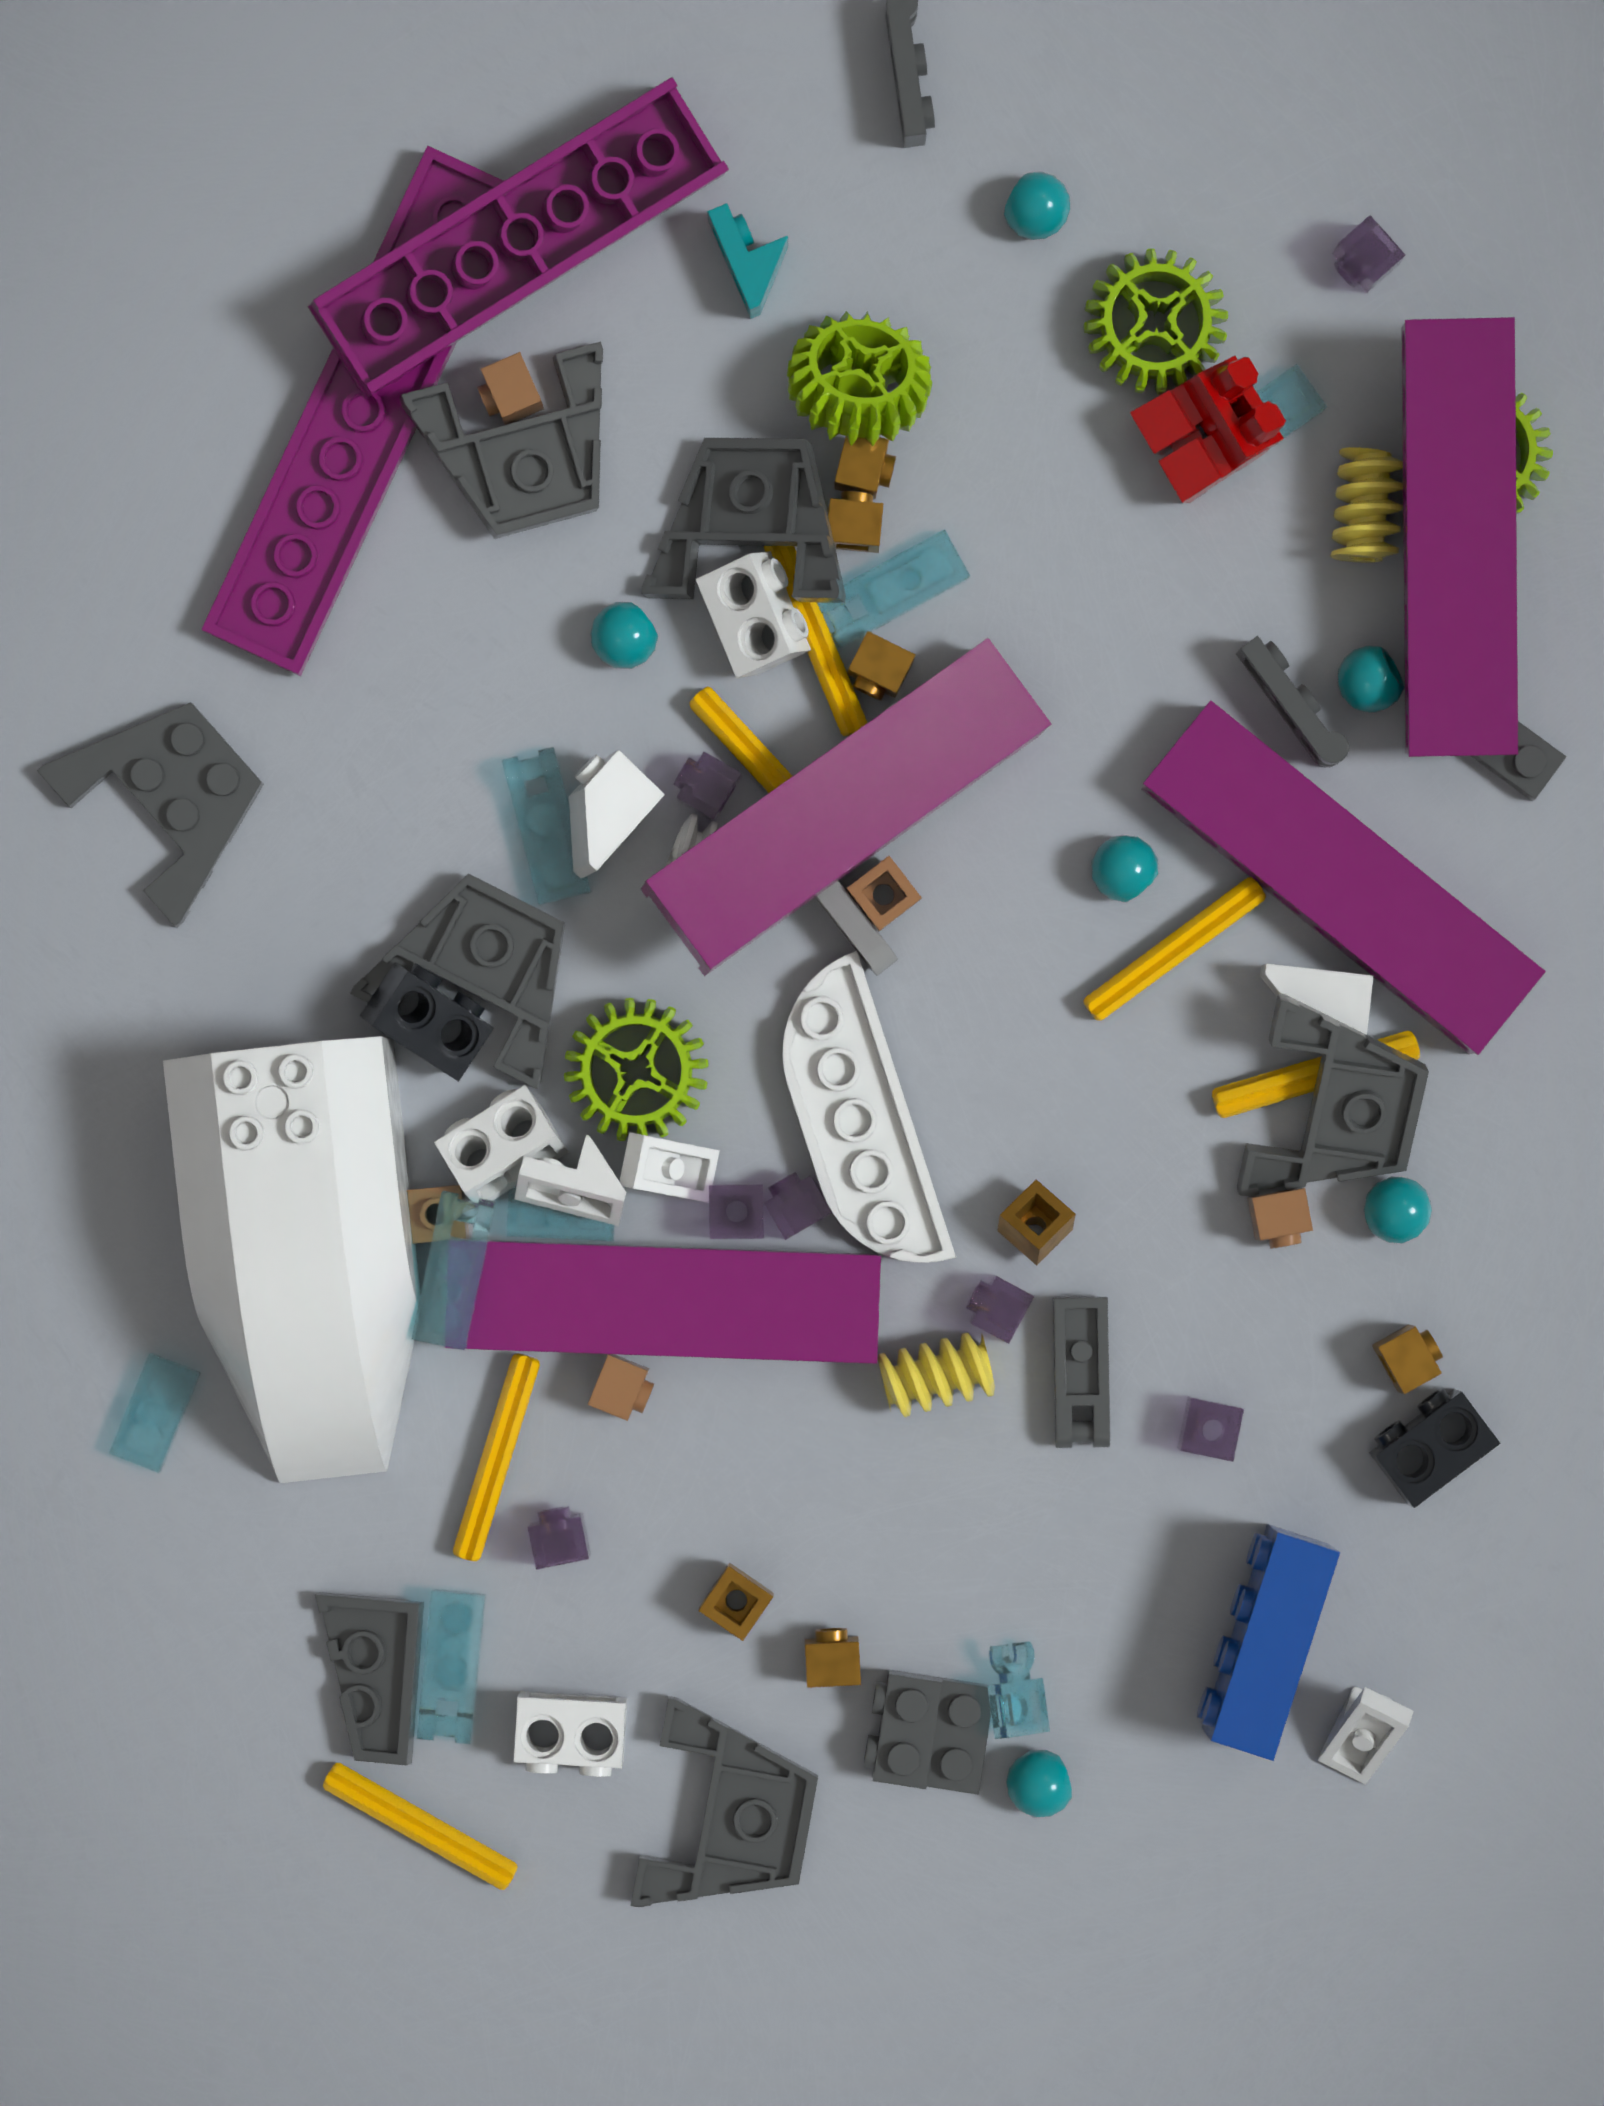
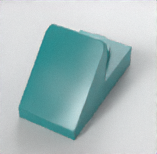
[707,203,788,319]

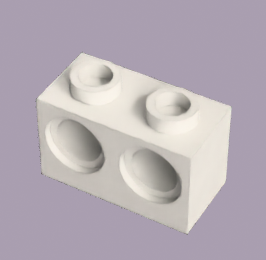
[696,551,811,679]
[434,1085,569,1210]
[514,1691,628,1777]

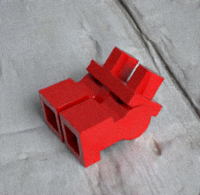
[1130,356,1286,503]

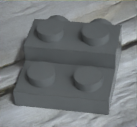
[864,1669,995,1795]

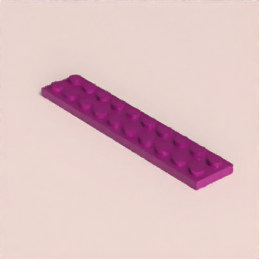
[201,145,504,677]

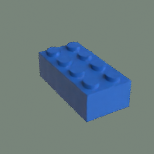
[1197,1524,1340,1761]

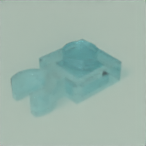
[988,1641,1050,1739]

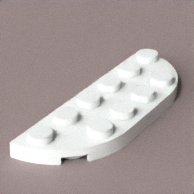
[783,951,956,1263]

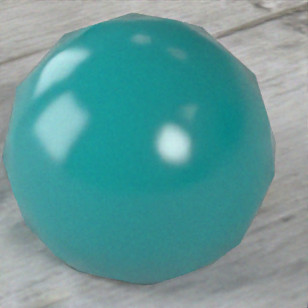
[1004,172,1070,240]
[590,602,658,669]
[1337,646,1405,713]
[1091,835,1158,902]
[1364,1176,1432,1244]
[1006,1750,1072,1818]

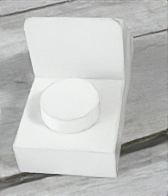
[619,1132,720,1203]
[515,1135,626,1226]
[1318,1687,1414,1785]

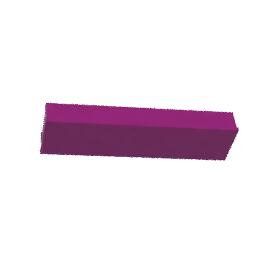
[307,77,729,399]
[1401,317,1518,757]
[641,638,1052,977]
[1141,700,1546,1055]
[445,1239,881,1364]

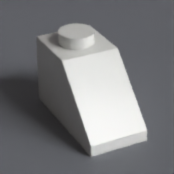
[569,750,665,879]
[1260,964,1373,1035]

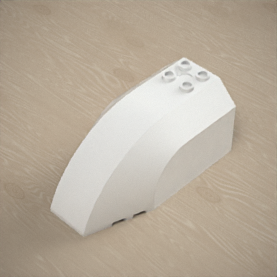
[163,1036,423,1483]

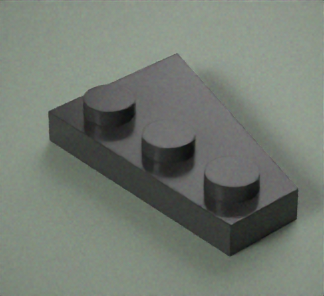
[315,1593,424,1766]

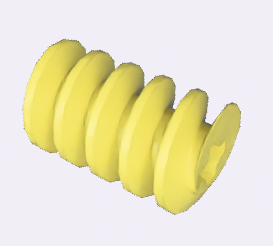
[1330,447,1403,563]
[878,1332,995,1417]

